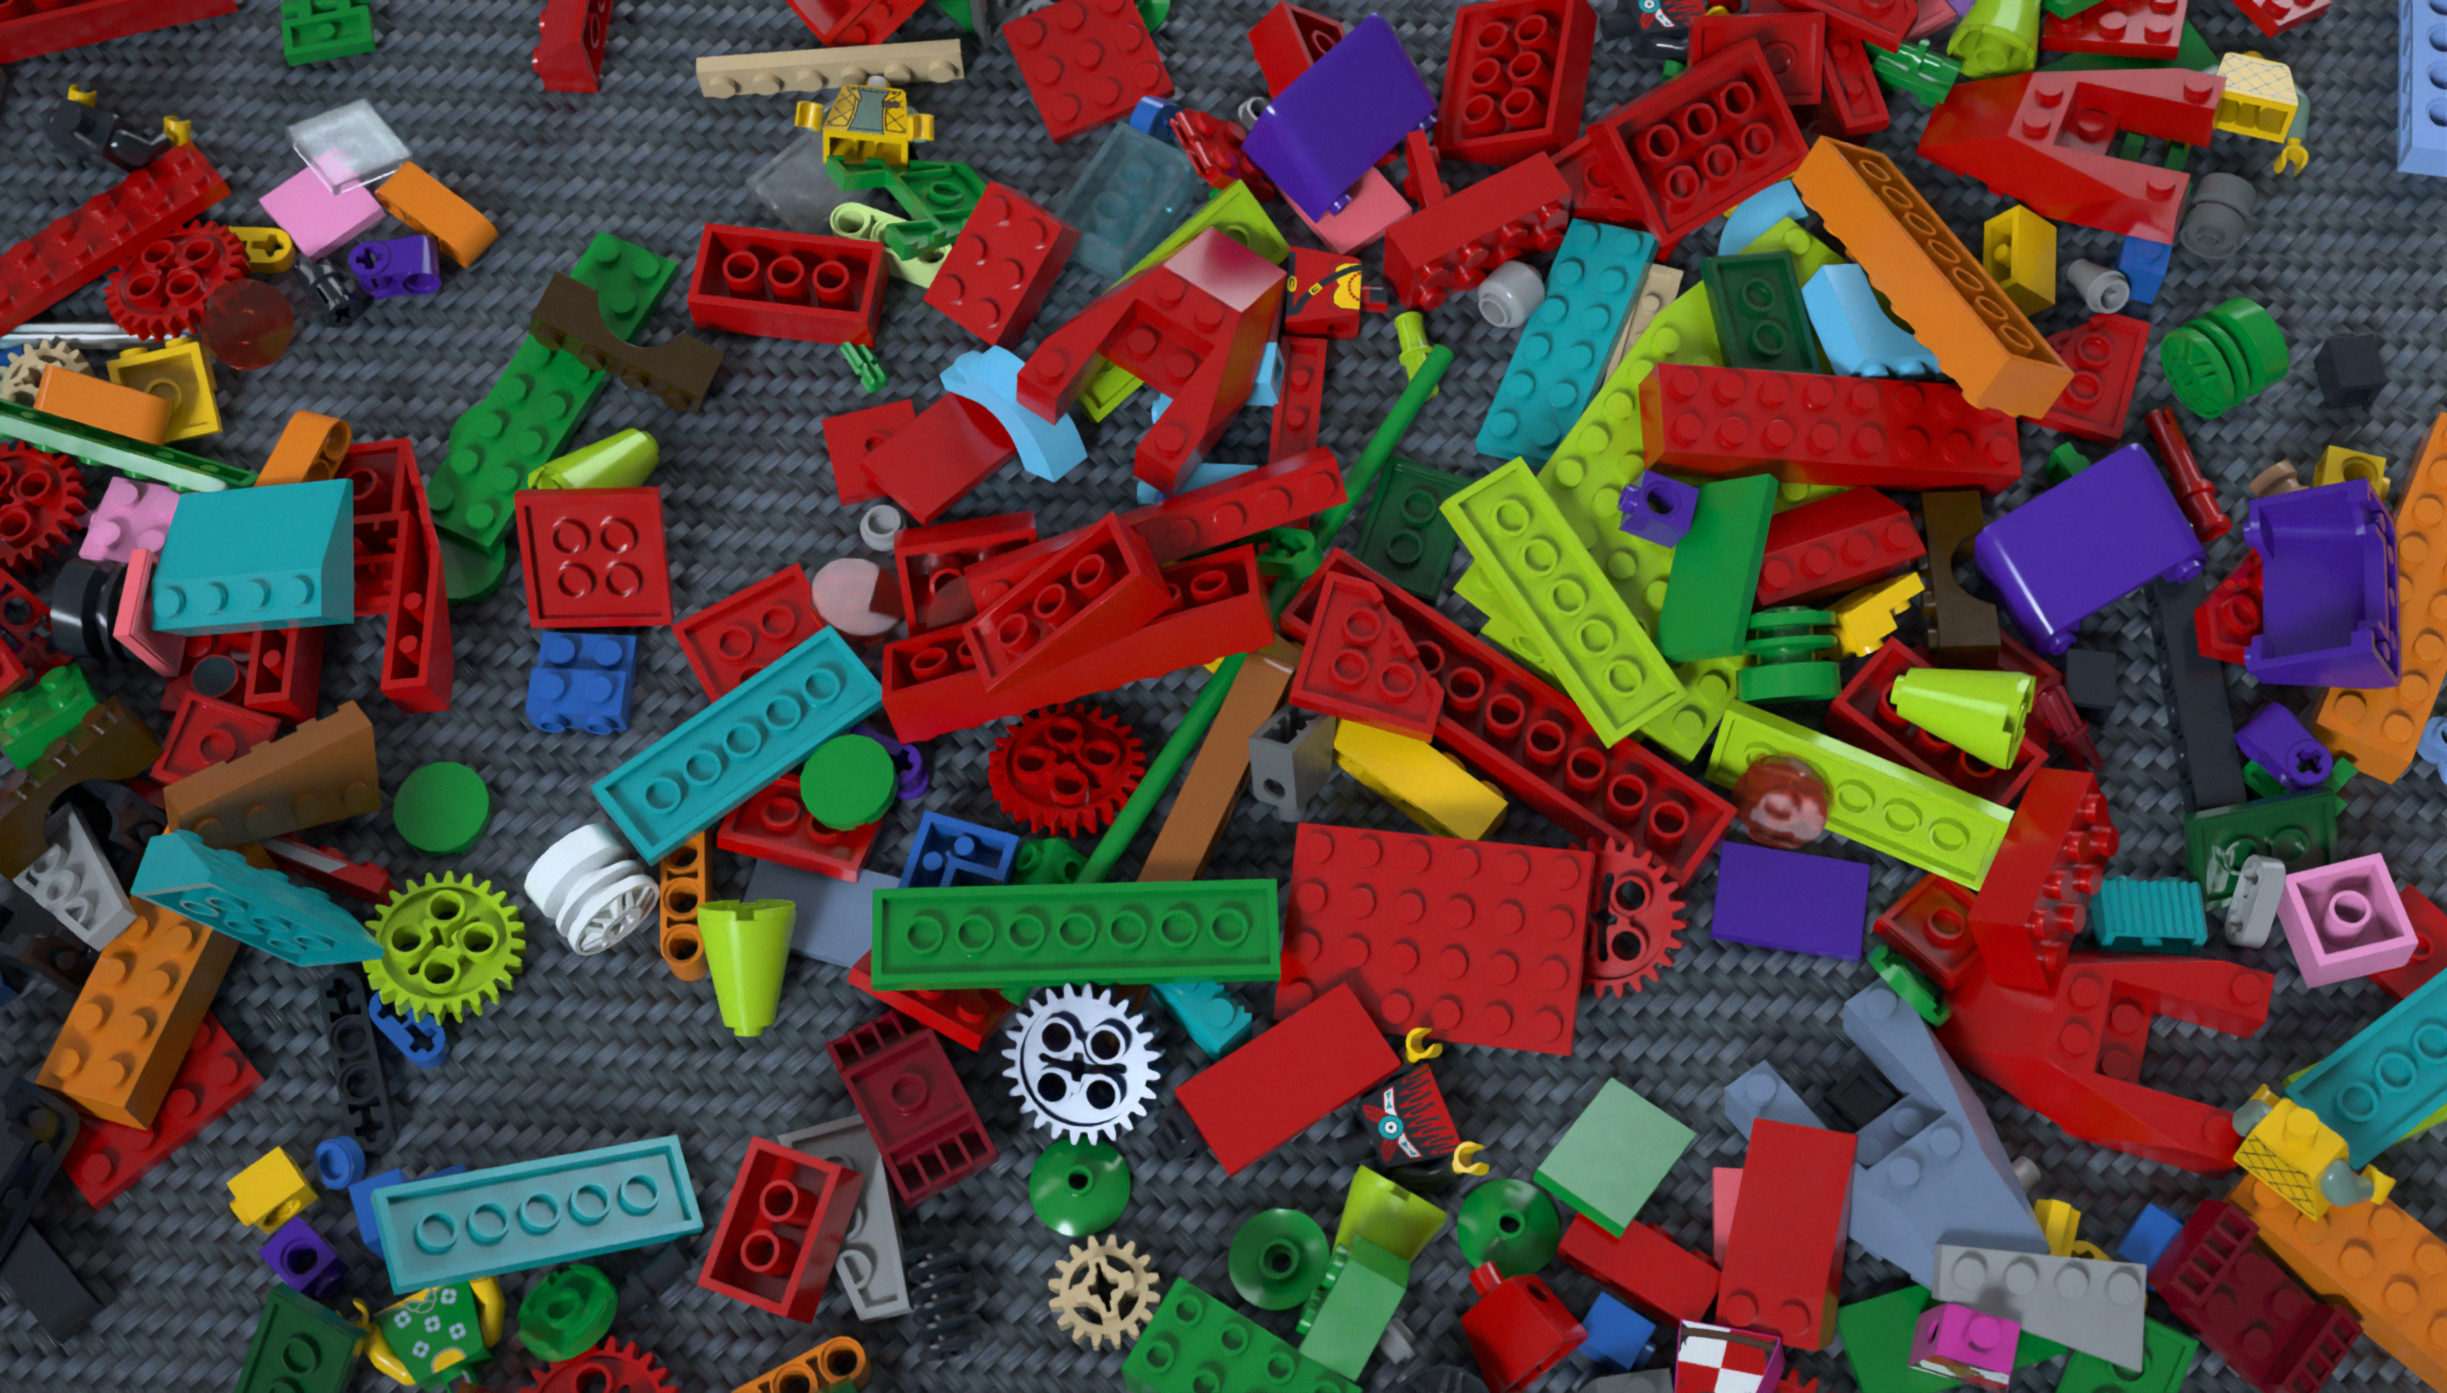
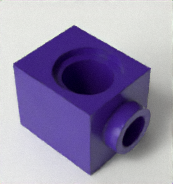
[1617,470,1699,549]
[257,1215,351,1302]

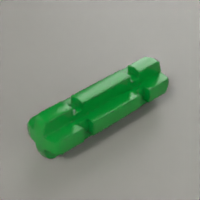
[840,342,889,394]

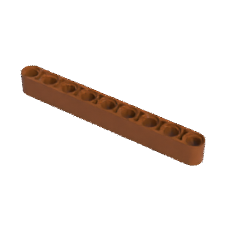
[1065,650,1298,1051]

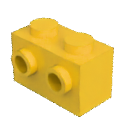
[1983,205,2057,318]

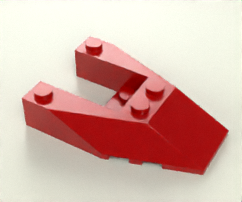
[1916,68,2227,245]
[1016,226,1287,498]
[244,438,454,727]
[1934,949,2275,1180]

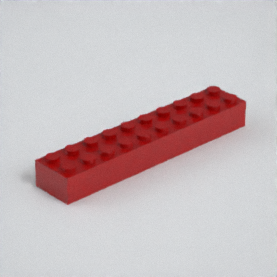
[1279,546,1738,899]

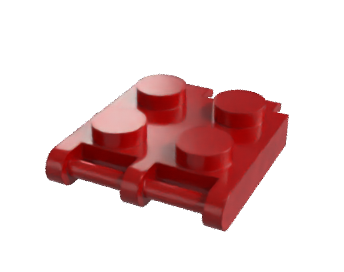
[1169,108,1276,203]

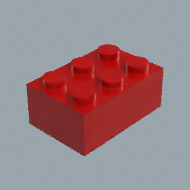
[923,180,1083,351]
[697,1136,866,1325]

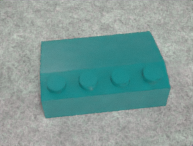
[152,478,354,637]
[130,829,385,967]

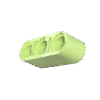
[830,202,952,288]

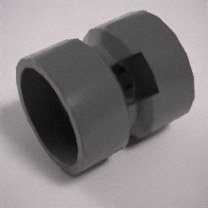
[2179,172,2257,260]

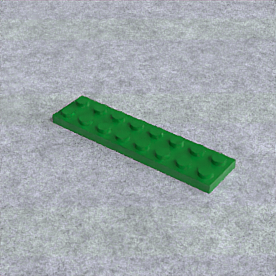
[424,231,680,556]
[871,879,1281,991]

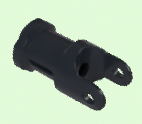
[291,253,363,328]

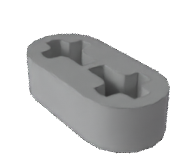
[2225,854,2286,949]

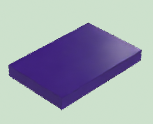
[1709,841,1870,962]

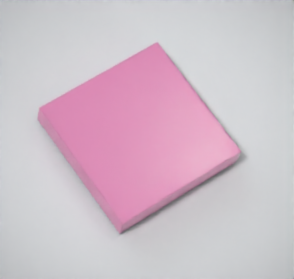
[259,151,386,264]

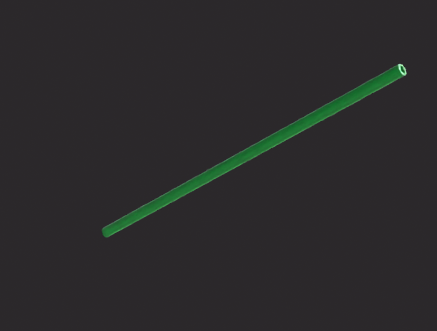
[999,344,1454,1006]

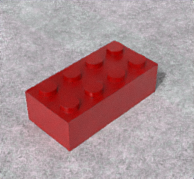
[1383,151,1573,312]
[687,223,890,349]
[1823,636,2050,809]
[1966,767,2119,991]

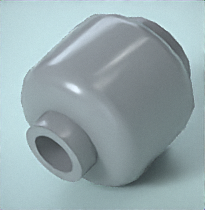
[1478,260,1546,328]

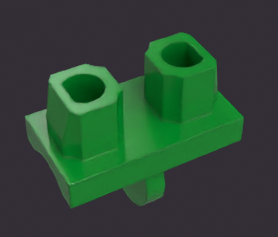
[1871,38,1963,108]

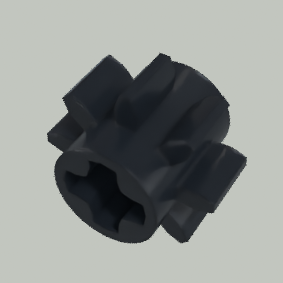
[1151,1100,1209,1163]

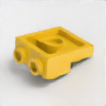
[106,337,223,446]
[1815,572,1925,662]

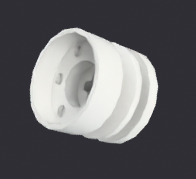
[524,823,660,956]

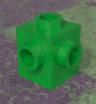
[1009,836,1088,885]

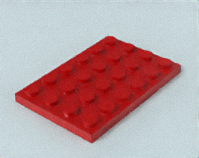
[1273,822,1596,1057]

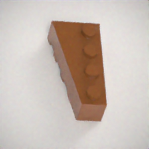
[163,700,382,851]

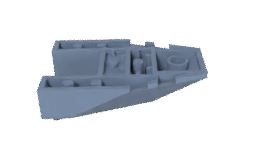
[1724,977,2051,1291]

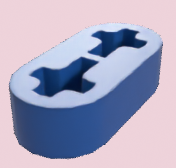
[1129,95,1183,144]
[368,990,451,1069]

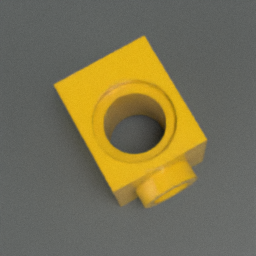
[2312,445,2390,503]
[226,1146,320,1234]

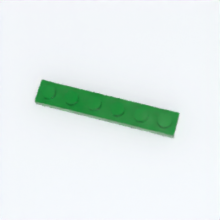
[0,398,260,492]

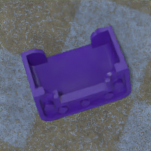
[1240,10,1439,224]
[1974,443,2207,658]
[2243,478,2402,690]

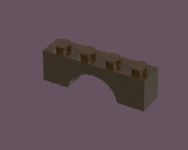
[529,270,725,415]
[1911,491,2001,671]
[0,695,164,882]

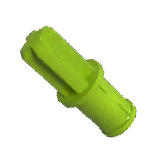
[1394,312,1439,401]

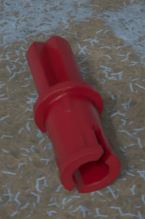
[2037,684,2105,773]

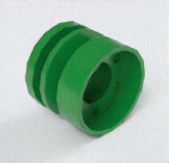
[2160,296,2289,419]
[1736,606,1842,704]

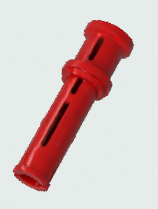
[2144,406,2233,543]

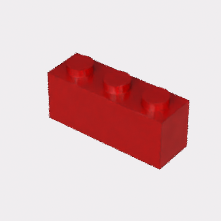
[1555,1212,1722,1332]

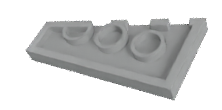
[13,801,137,952]
[777,1114,915,1324]
[1931,1244,2147,1372]

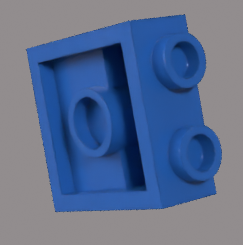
[525,632,640,735]

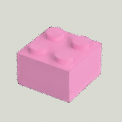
[2276,853,2419,989]

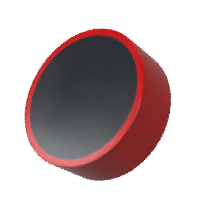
[190,654,243,702]

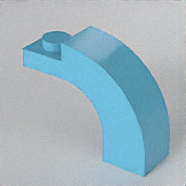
[1717,179,1808,256]
[939,345,1088,482]

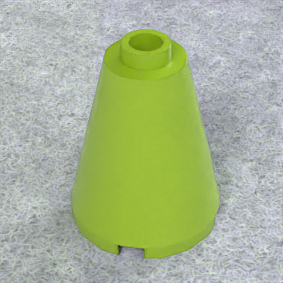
[1947,0,2041,81]
[528,428,660,489]
[1890,668,2036,770]
[696,899,797,1036]
[1322,1165,1449,1288]

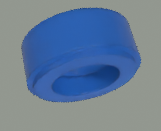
[313,1136,365,1190]

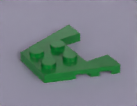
[825,155,987,261]

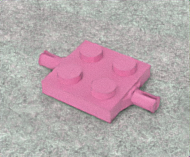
[75,477,200,567]

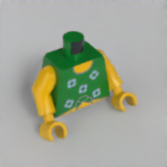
[336,1275,506,1393]

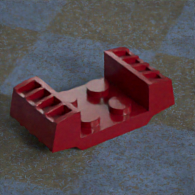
[825,1008,1000,1209]
[2146,1199,2364,1393]

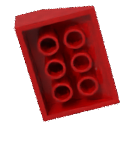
[1432,0,1598,167]
[1584,37,1810,247]

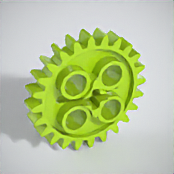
[362,871,527,1025]

